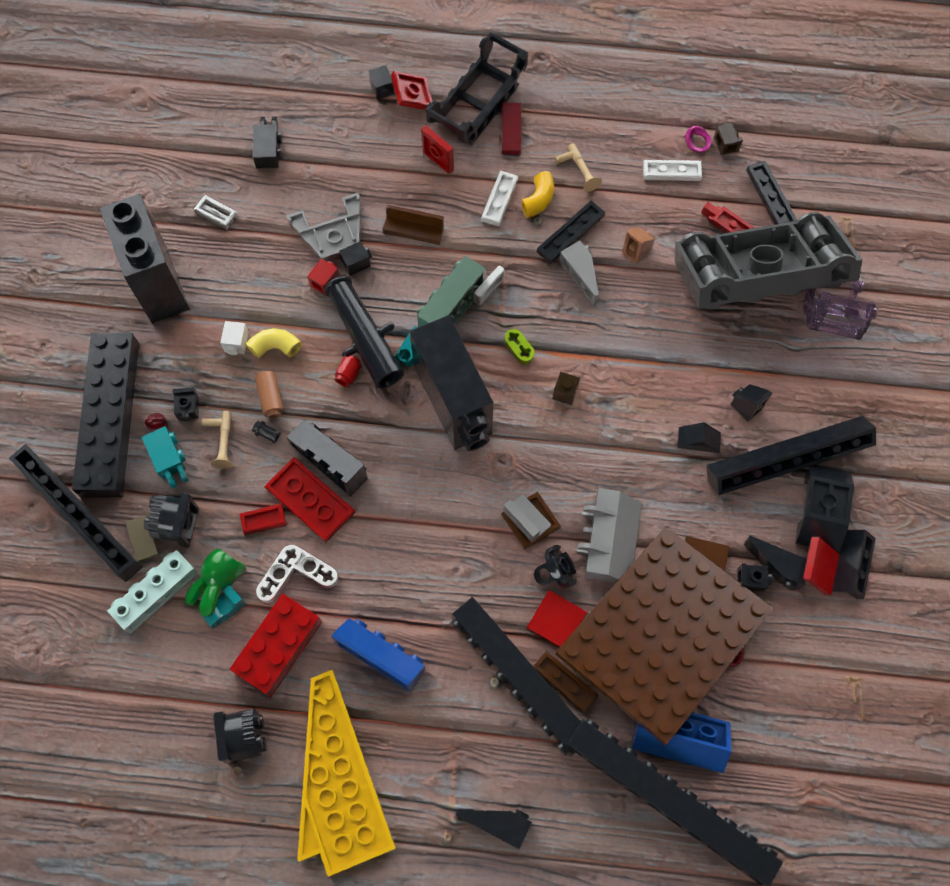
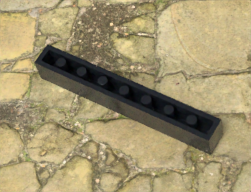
[706,416,876,495]
[9,444,143,582]
[452,596,580,757]

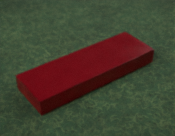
[502,103,521,154]

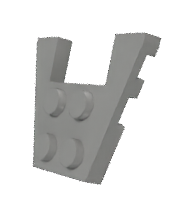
[286,193,360,261]

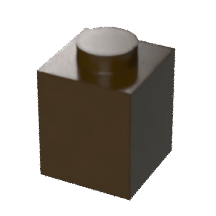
[552,371,580,405]

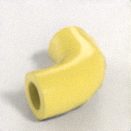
[245,328,303,359]

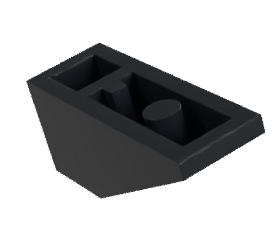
[744,535,807,590]
[455,809,532,849]

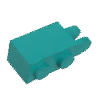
[142,427,189,488]

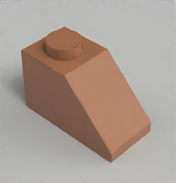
[622,227,655,264]

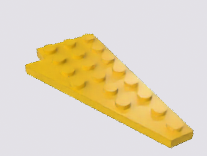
[297,670,396,877]

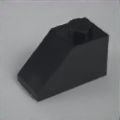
[730,384,773,422]

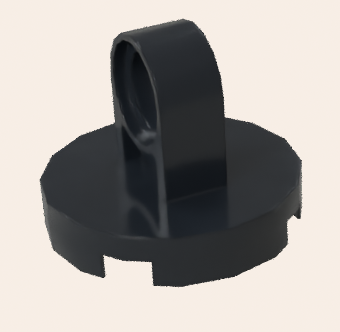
[534,545,577,588]

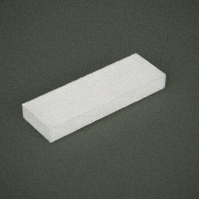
[643,160,702,181]
[481,171,518,227]

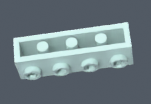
[107,550,198,634]

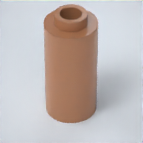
[255,371,284,419]

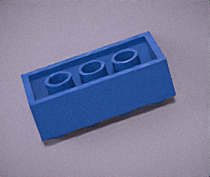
[331,618,426,692]
[632,712,731,773]

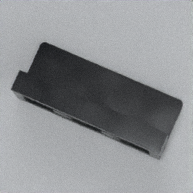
[832,530,876,599]

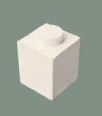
[220,321,249,355]

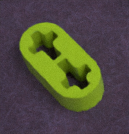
[504,329,534,365]

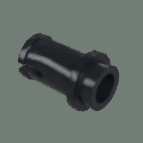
[252,421,281,444]

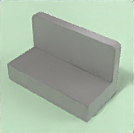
[503,495,551,542]

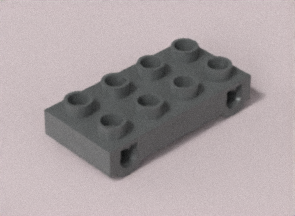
[674,212,863,309]

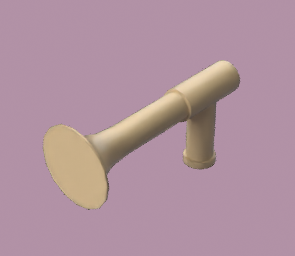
[554,143,602,192]
[202,411,233,469]

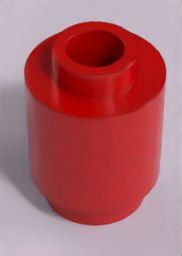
[334,355,362,387]

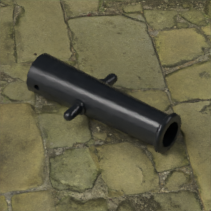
[324,275,404,389]

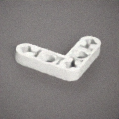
[256,545,338,603]

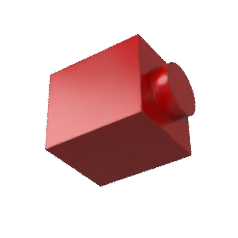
[307,259,339,295]

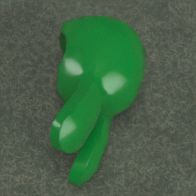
[185,548,246,617]

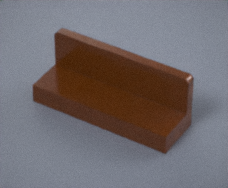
[383,204,444,245]

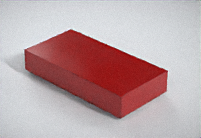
[239,503,287,536]

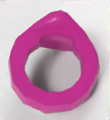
[685,126,712,153]

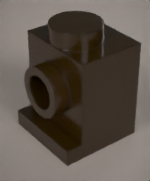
[714,123,743,156]

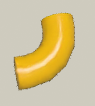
[521,171,555,218]

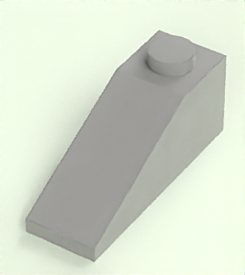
[559,241,599,306]

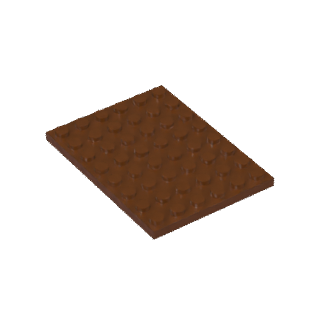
[555,526,773,746]

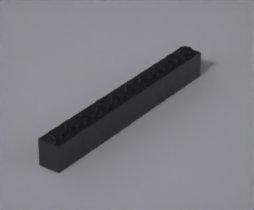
[564,719,783,886]

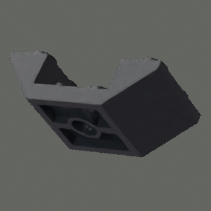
[795,464,854,553]

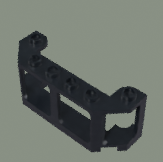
[425,32,528,143]

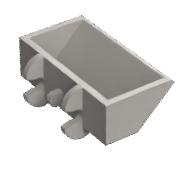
[576,488,642,583]

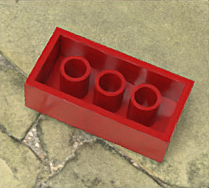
[229,593,323,698]

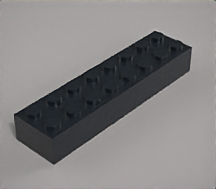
[72,333,139,498]

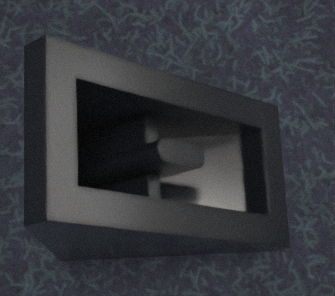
[677,422,721,453]

